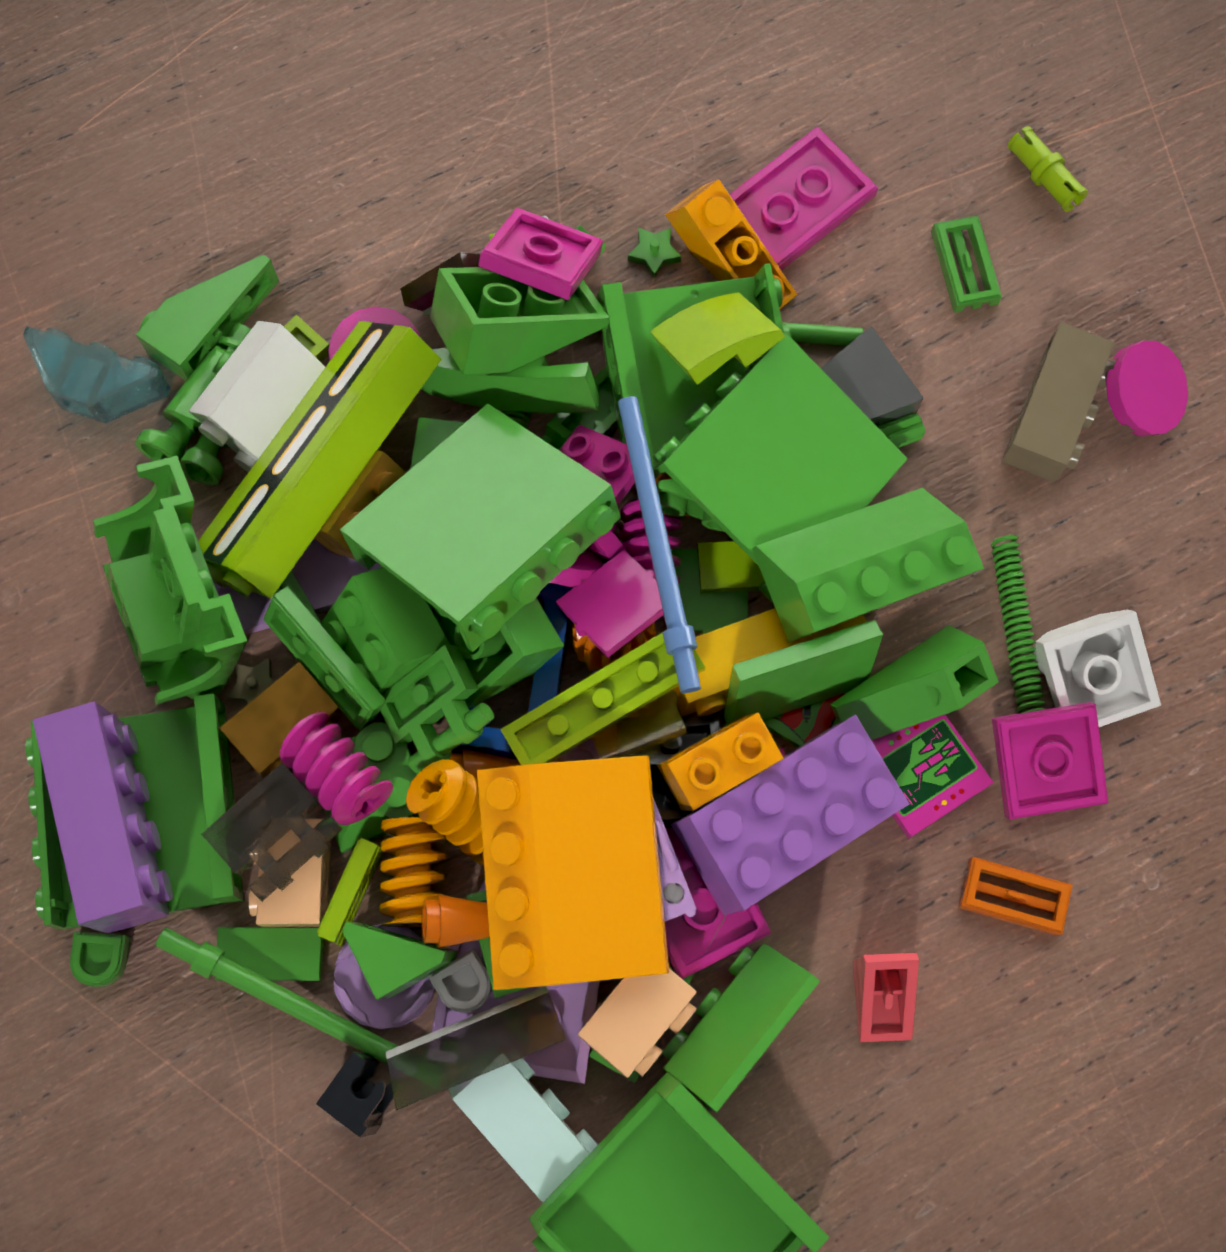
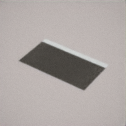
[386,986,566,1110]

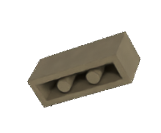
[1002,322,1115,482]

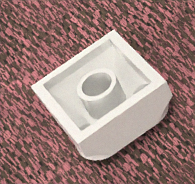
[1034,609,1161,727]

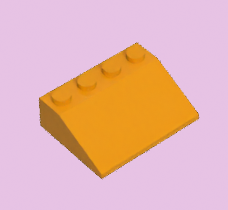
[477,755,669,990]

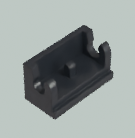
[316,1052,397,1138]

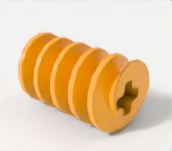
[406,759,484,866]
[379,817,446,927]

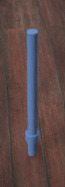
[618,396,701,693]

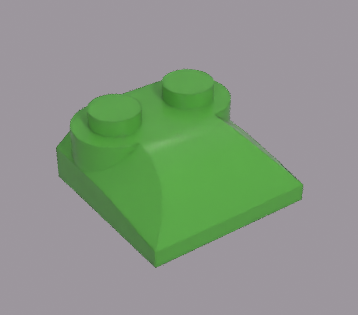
[322,722,419,854]

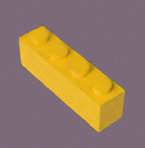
[672,608,867,716]

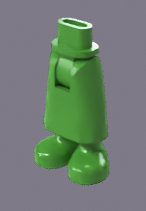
[135,323,251,485]

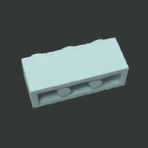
[447,1043,598,1202]

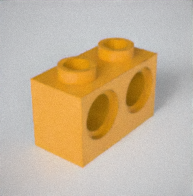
[657,712,784,811]

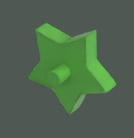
[628,227,681,278]

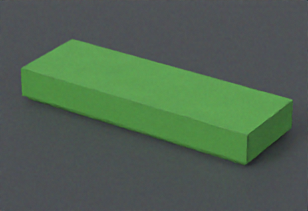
[264,586,386,731]

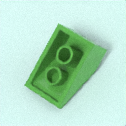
[430,267,610,376]

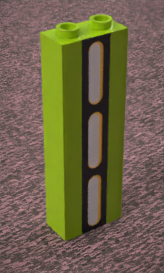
[198,321,442,599]

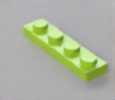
[500,632,705,765]

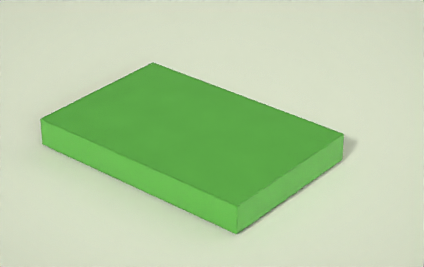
[724,620,883,725]

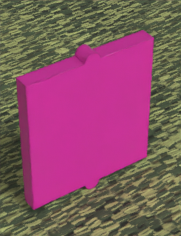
[556,550,664,658]

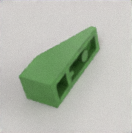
[136,255,279,381]

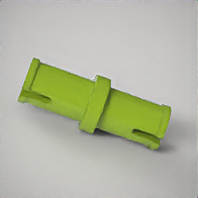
[1007,126,1089,212]

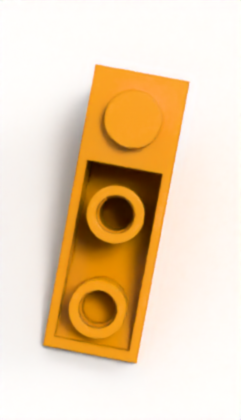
[664,179,798,309]

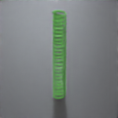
[990,535,1046,713]

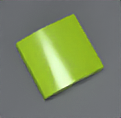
[650,292,785,385]

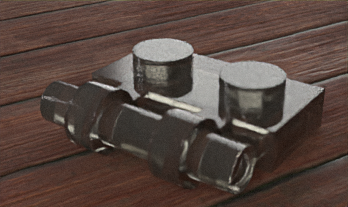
[201,763,343,902]

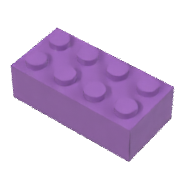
[33,701,173,934]
[671,715,909,915]

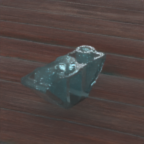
[23,326,171,424]

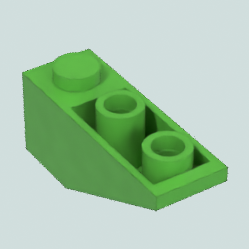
[830,625,999,740]

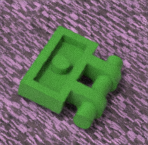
[381,645,494,774]

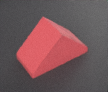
[853,953,919,1042]

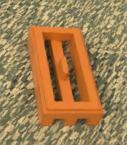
[958,857,1073,936]

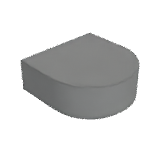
[428,948,492,1013]

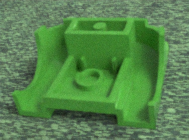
[93,456,247,705]

